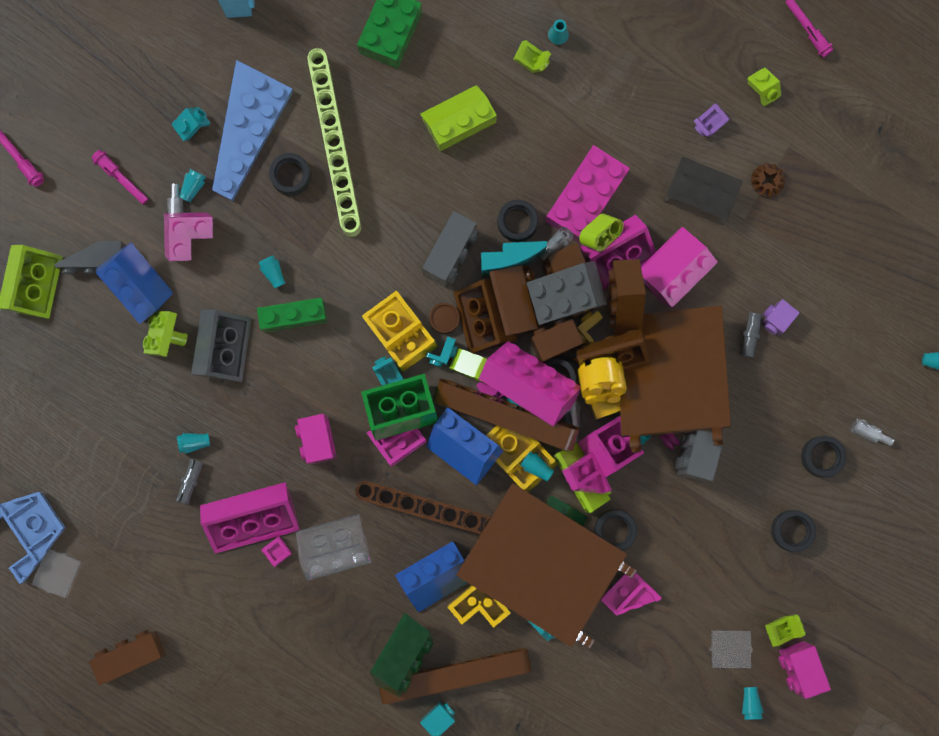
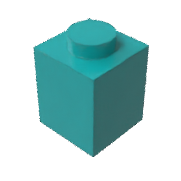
[420,701,455,736]

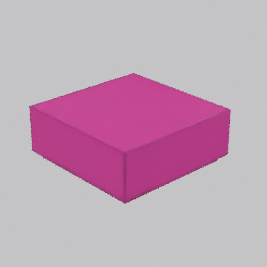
[261,536,293,567]

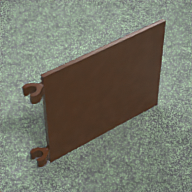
[620,305,731,453]
[456,483,637,648]

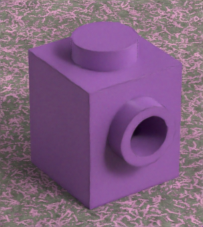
[762,299,800,335]

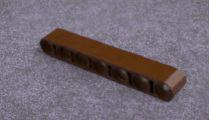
[433,379,579,451]
[355,481,492,534]
[379,648,532,704]

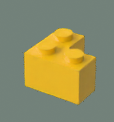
[448,585,511,628]

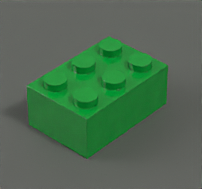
[357,0,422,69]
[361,374,438,441]

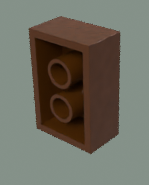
[606,259,646,336]

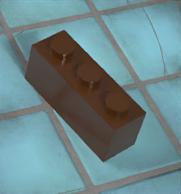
[89,630,166,686]

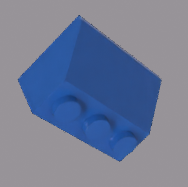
[96,242,173,324]
[426,407,503,486]
[395,541,468,612]

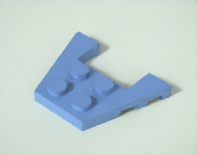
[0,492,66,584]

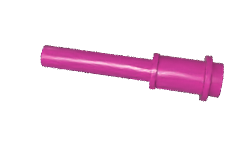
[785,0,833,58]
[0,130,44,187]
[91,150,149,205]

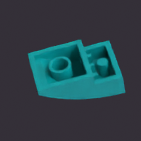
[481,241,547,277]

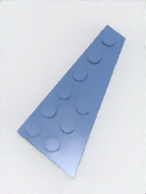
[212,60,293,202]

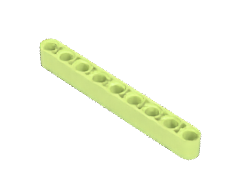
[308,48,361,237]

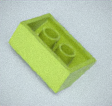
[420,85,497,151]
[0,245,63,319]
[553,442,611,513]

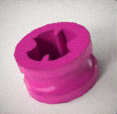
[659,433,680,451]

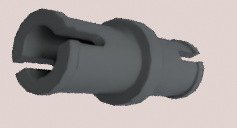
[740,313,763,358]
[175,459,204,505]

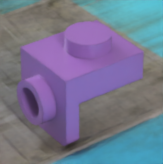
[694,103,730,137]

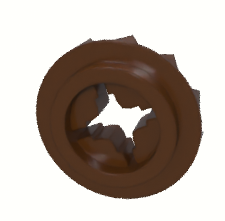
[751,163,786,197]

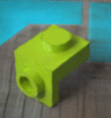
[513,40,551,73]
[747,67,781,106]
[765,615,806,647]

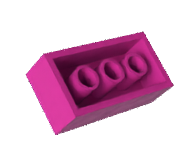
[545,145,630,244]
[479,341,581,426]

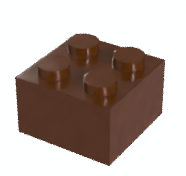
[530,318,583,364]

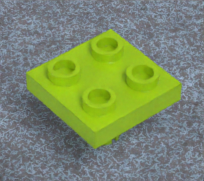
[143,311,187,357]

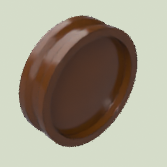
[429,303,460,334]

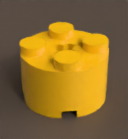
[578,357,627,404]

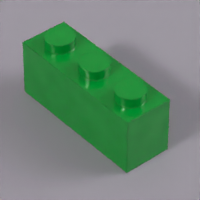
[257,297,328,333]

